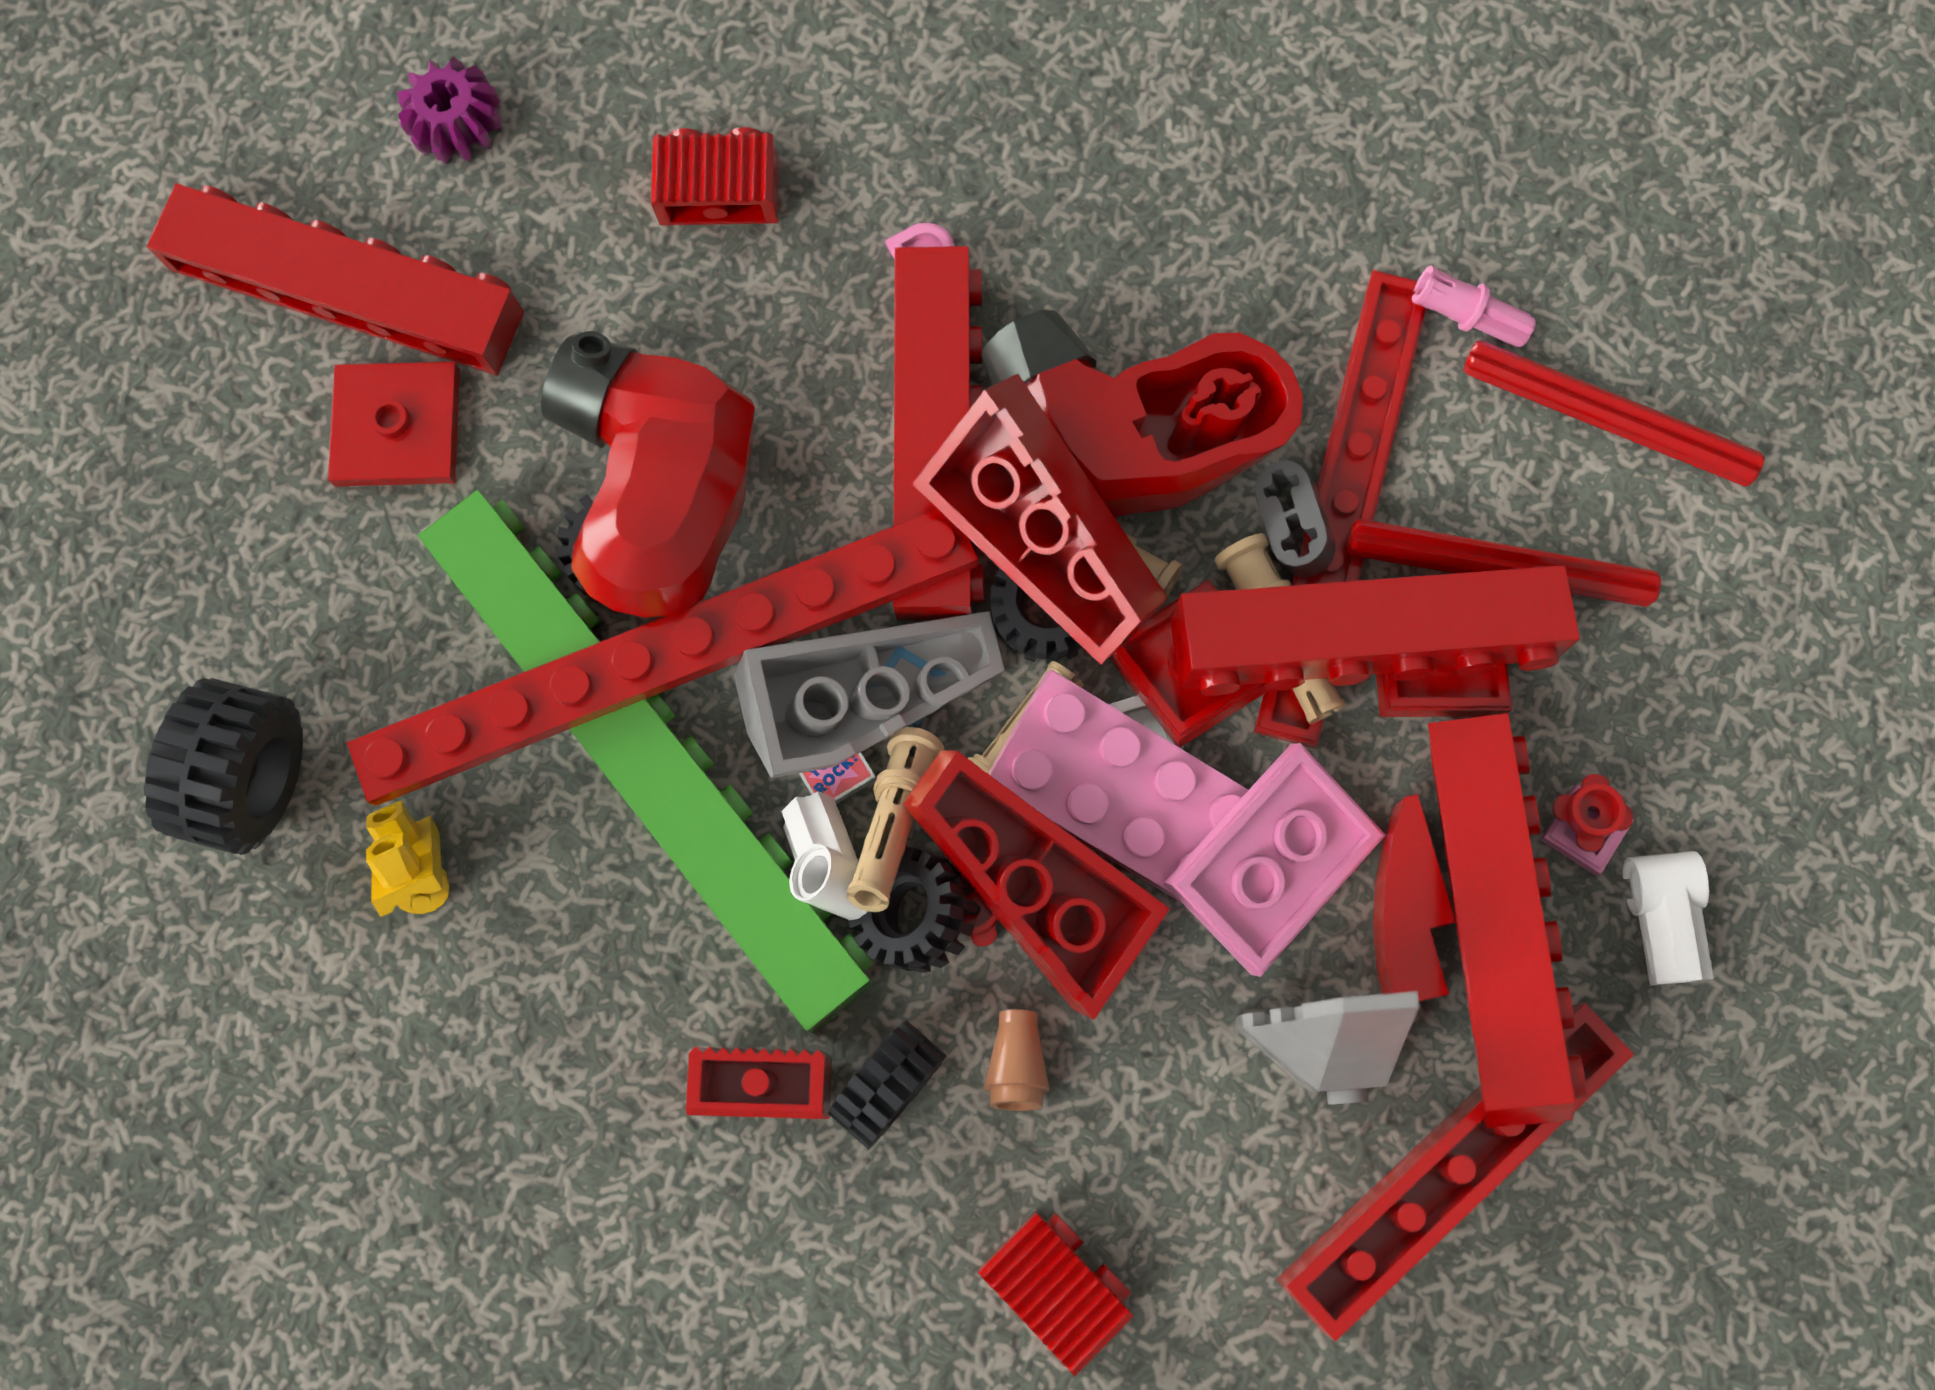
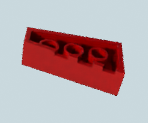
[912,374,1168,665]
[903,750,1170,1020]

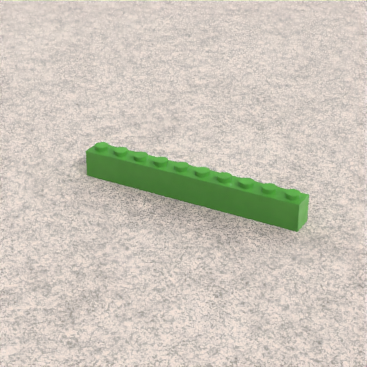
[417,489,874,1034]

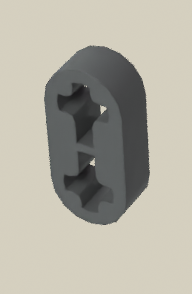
[1254,460,1336,578]

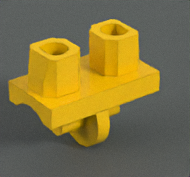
[366,801,449,917]

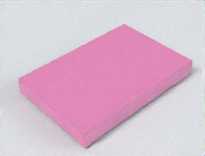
[1163,743,1386,977]

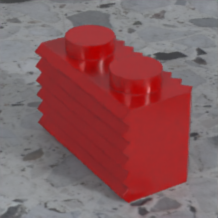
[651,127,779,225]
[686,1046,832,1119]
[978,1211,1134,1376]

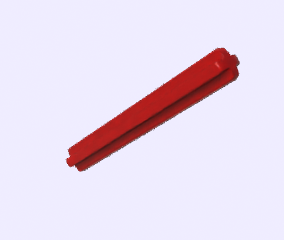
[1463,340,1765,486]
[1347,519,1661,607]

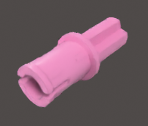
[1412,265,1536,347]

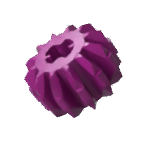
[397,56,502,165]

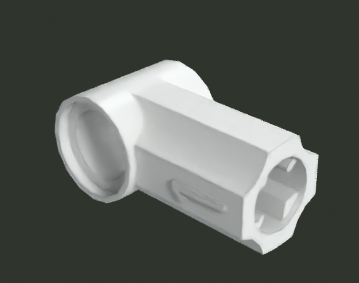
[781,792,868,920]
[1622,851,1714,986]

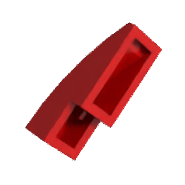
[1373,794,1455,1002]

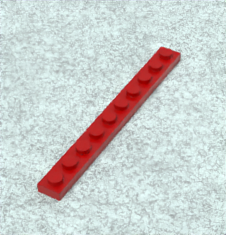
[346,509,979,806]

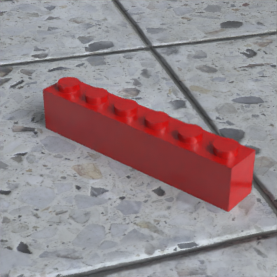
[146,183,524,376]
[893,246,984,621]
[1170,565,1580,696]
[1428,713,1587,1128]
[1276,1003,1635,1342]

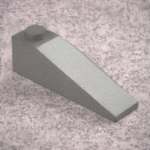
[734,611,1005,778]
[1235,992,1419,1105]

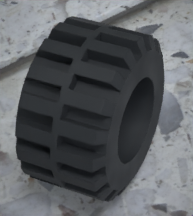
[144,678,303,855]

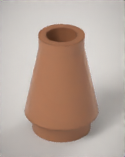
[983,1009,1050,1111]

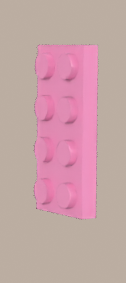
[988,670,1248,904]

